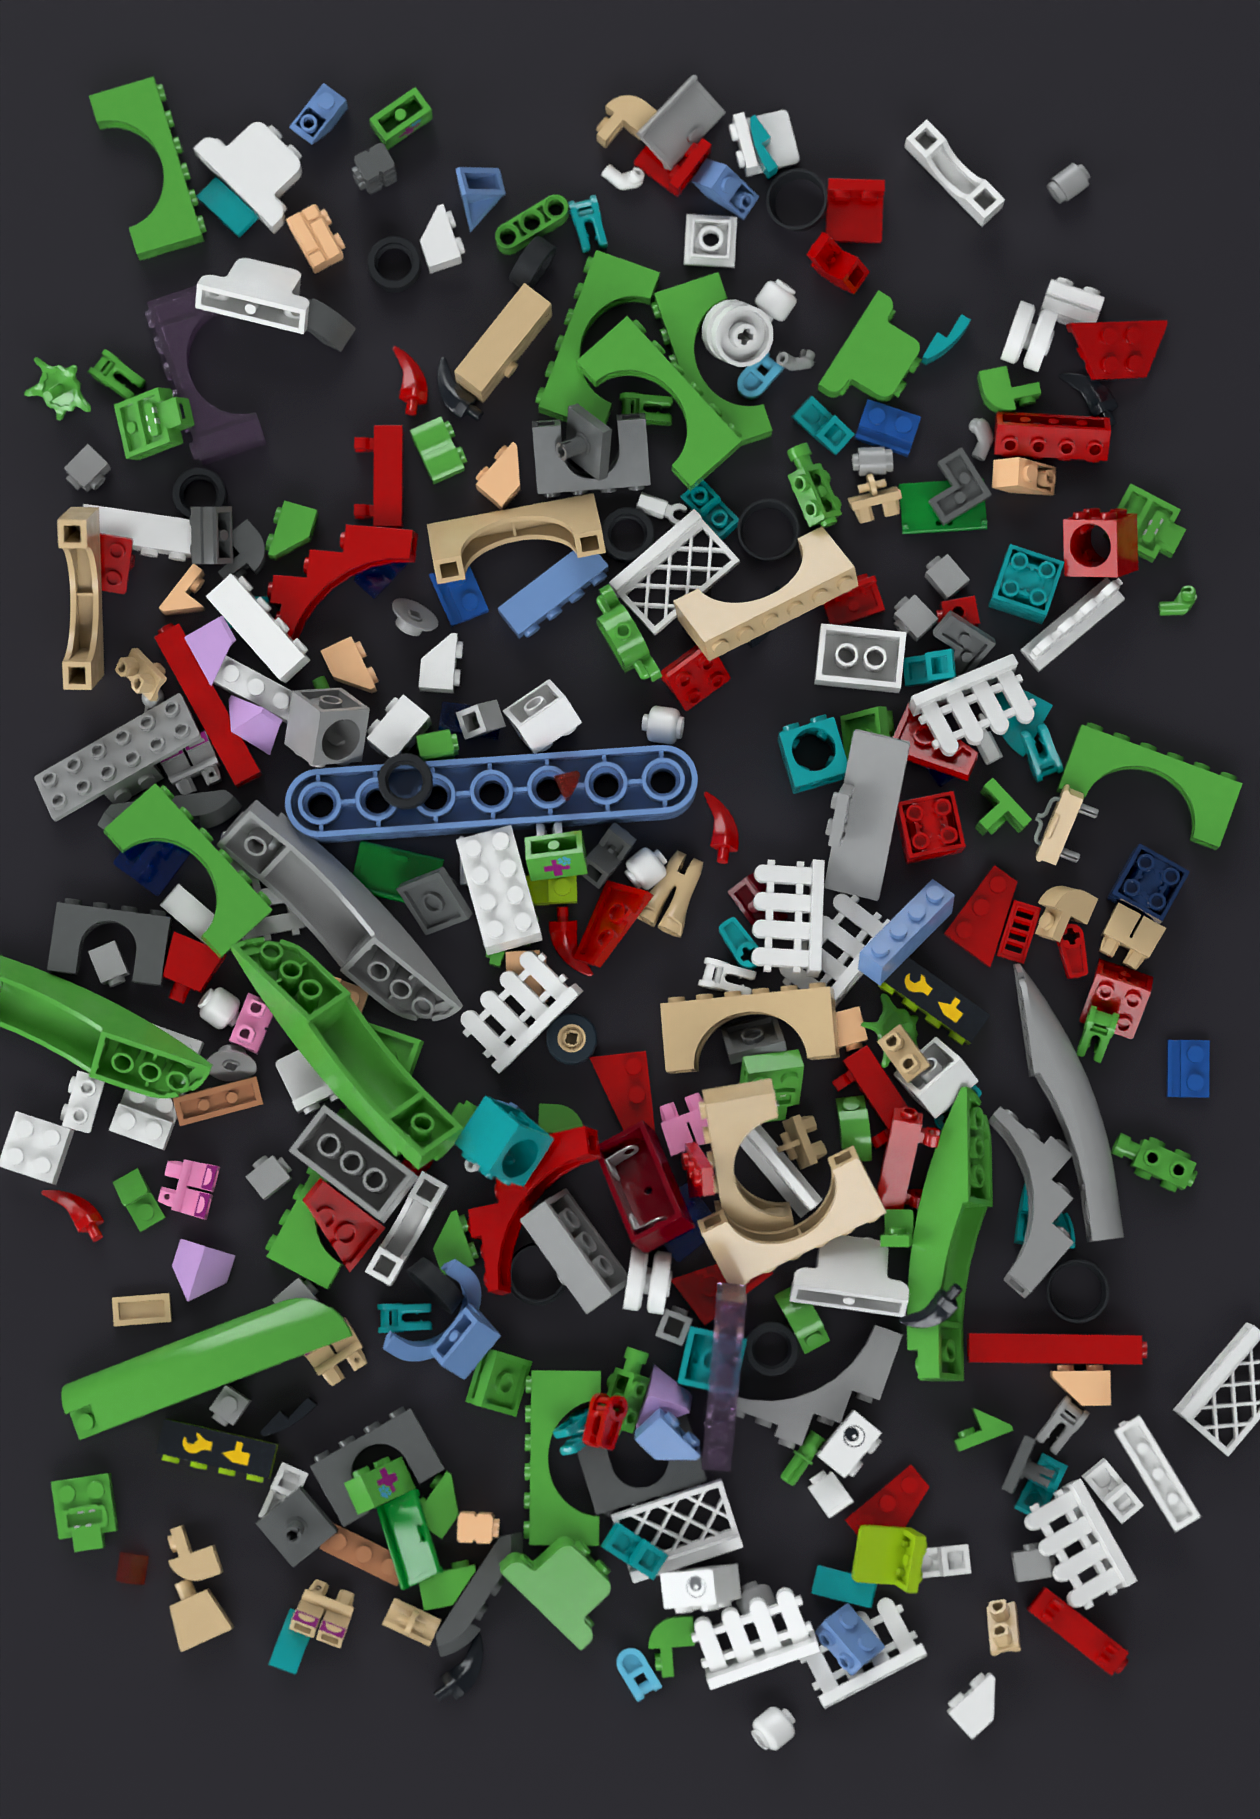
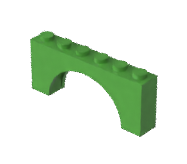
[89,76,207,261]
[535,250,660,425]
[650,272,772,446]
[577,316,742,491]
[1056,723,1243,850]
[103,783,272,959]
[265,1107,401,1290]
[524,1370,601,1546]

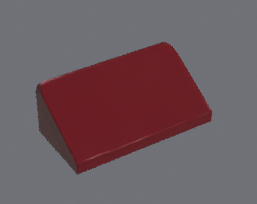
[727,873,788,926]

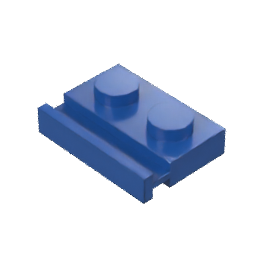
[854,399,921,457]
[429,565,489,627]
[1166,1040,1210,1098]

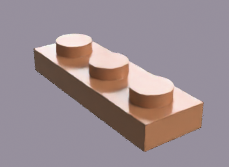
[172,1076,263,1126]
[319,1522,399,1586]

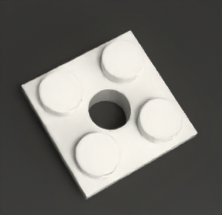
[684,214,737,268]

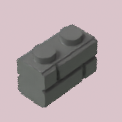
[351,142,397,195]
[189,506,233,564]

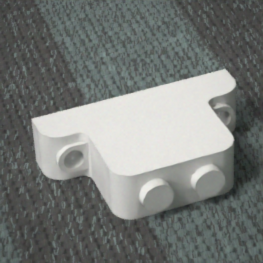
[194,122,302,233]
[195,258,310,334]
[790,1235,909,1317]

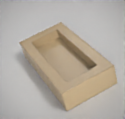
[112,1293,172,1326]

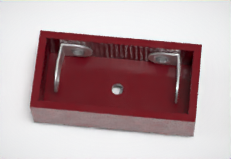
[598,1120,695,1254]

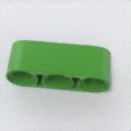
[495,194,569,255]

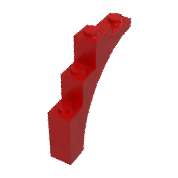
[267,524,418,641]
[467,1126,601,1295]

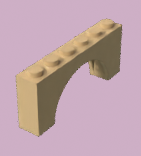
[427,493,606,584]
[58,507,104,690]
[673,526,858,661]
[660,982,840,1074]
[699,1079,794,1232]
[697,1146,886,1289]

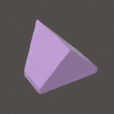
[184,616,236,686]
[228,695,283,755]
[172,1239,235,1301]
[636,1365,692,1429]

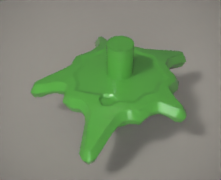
[24,357,91,421]
[861,993,918,1068]

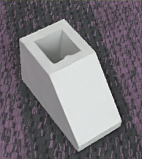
[420,204,465,273]
[419,633,463,694]
[947,1672,995,1739]

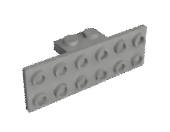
[34,693,201,821]
[824,729,910,901]

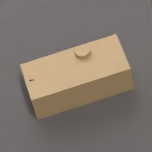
[454,283,552,403]

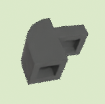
[302,296,356,352]
[218,519,267,580]
[582,822,636,889]

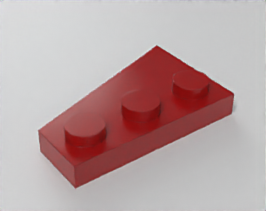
[893,703,978,781]
[944,865,1017,968]
[574,880,654,968]
[589,1051,655,1131]
[681,1142,715,1198]
[302,1178,385,1273]
[671,1264,773,1325]
[845,1464,929,1536]

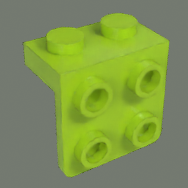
[852,1525,927,1593]

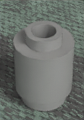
[1047,163,1090,203]
[852,446,893,476]

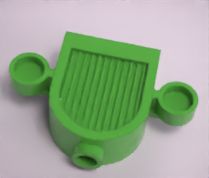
[596,584,663,682]

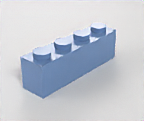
[498,551,609,639]
[858,879,955,985]

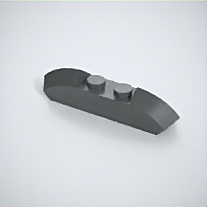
[98,790,242,829]
[435,1532,523,1657]

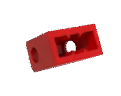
[163,931,227,1004]

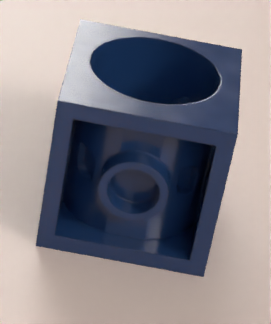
[1106,844,1190,924]

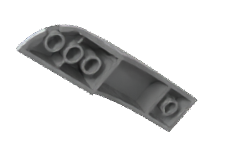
[217,800,463,1021]
[1013,963,1124,1242]

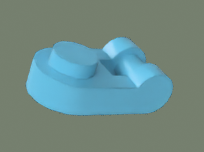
[737,352,784,399]
[617,1648,662,1702]

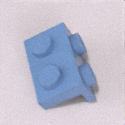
[815,1603,885,1676]

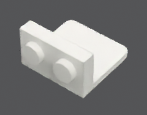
[729,110,799,177]
[276,1050,339,1115]

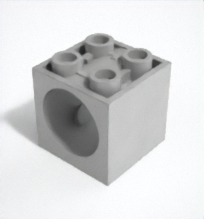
[284,688,370,768]

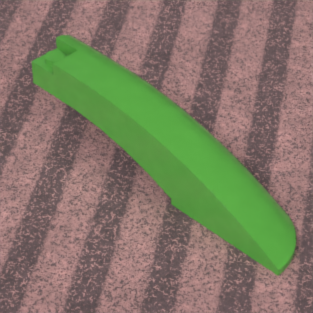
[231,937,463,1169]
[0,956,212,1099]
[907,1087,993,1381]
[61,1298,353,1440]

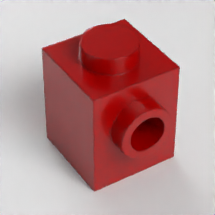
[936,595,980,628]

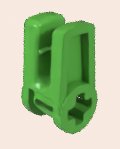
[87,349,146,400]
[619,392,673,426]
[1076,1005,1119,1063]

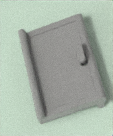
[636,75,725,171]

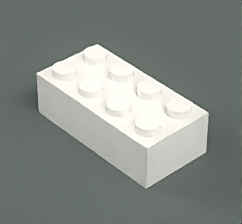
[456,825,542,955]

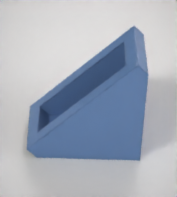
[456,167,506,232]

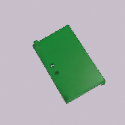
[898,479,987,534]
[353,840,444,903]
[376,1489,443,1590]

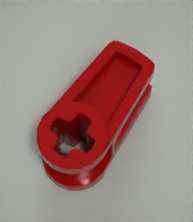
[1056,924,1088,979]
[582,1393,628,1450]

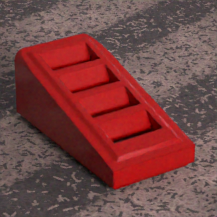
[996,900,1041,964]

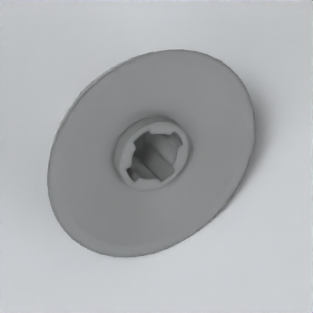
[392,598,438,636]
[207,1044,257,1081]

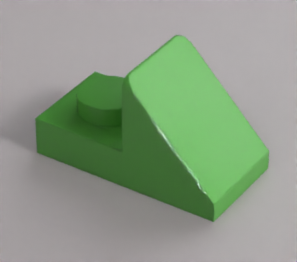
[113,1168,166,1232]
[880,1210,915,1247]
[953,1408,1013,1452]

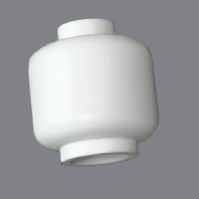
[755,279,797,322]
[642,706,684,745]
[624,847,667,890]
[198,987,240,1030]
[751,1707,795,1750]

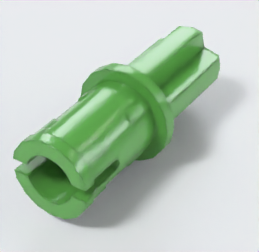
[781,1430,826,1486]

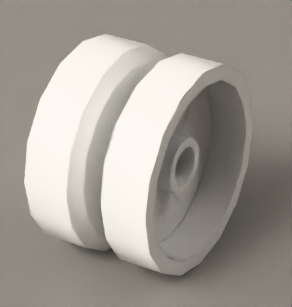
[702,299,773,367]
[1001,301,1058,372]
[623,1247,672,1315]

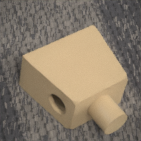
[170,1579,234,1652]

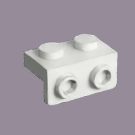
[60,1071,105,1133]

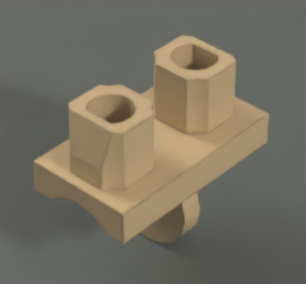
[847,474,902,523]
[115,648,167,701]
[877,1024,931,1083]
[776,1114,827,1170]
[382,1598,442,1646]
[987,1599,1021,1656]

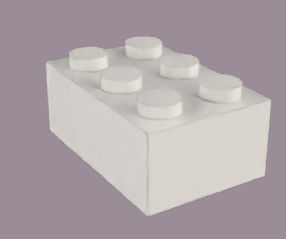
[814,623,906,693]

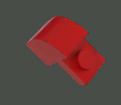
[807,232,870,294]

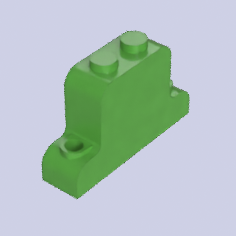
[818,290,922,403]
[499,1536,611,1650]

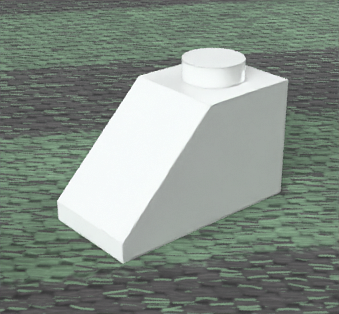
[808,1470,853,1518]

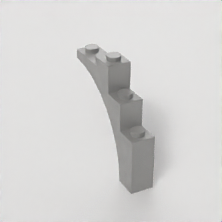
[988,1106,1074,1298]
[724,1325,903,1449]

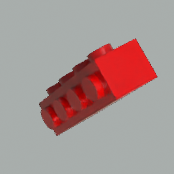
[994,411,1111,463]

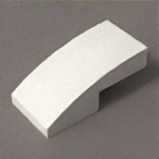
[160,884,214,944]
[1082,1458,1144,1524]
[258,1462,308,1518]
[921,1544,971,1578]

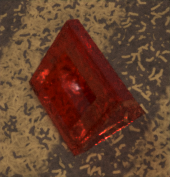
[554,771,581,801]
[116,1552,149,1585]

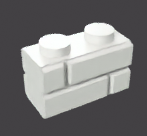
[1039,278,1105,325]

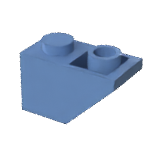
[289,83,348,145]
[691,159,759,220]
[635,1407,701,1460]

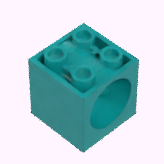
[988,544,1064,624]
[777,715,848,794]
[454,1096,554,1187]
[677,1326,747,1396]

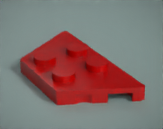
[1066,320,1167,380]

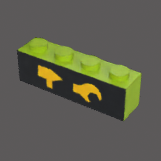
[878,957,991,1045]
[156,1419,279,1483]

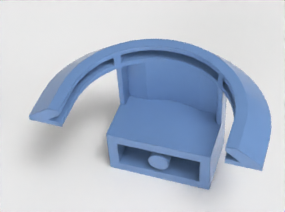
[383,1259,501,1380]

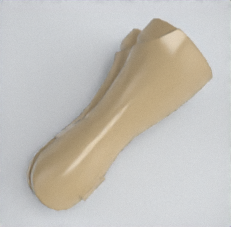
[637,850,703,937]

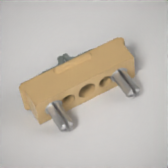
[1034,784,1099,865]

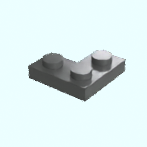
[928,447,992,526]
[933,610,996,679]

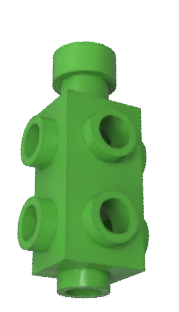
[787,443,842,528]
[1111,1133,1198,1192]
[600,1347,650,1436]

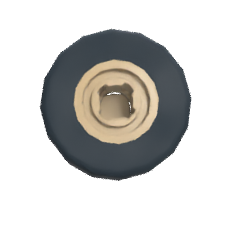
[546,1013,597,1065]

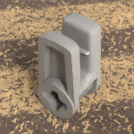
[1035,1395,1089,1455]

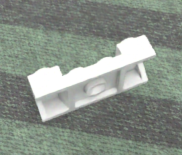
[109,1024,204,1150]

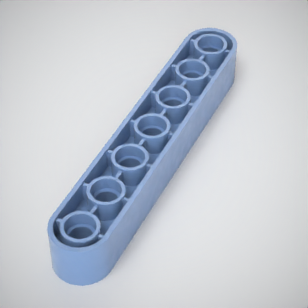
[285,745,698,843]

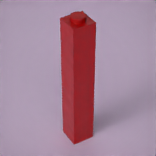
[154,623,262,789]
[967,1333,1147,1364]

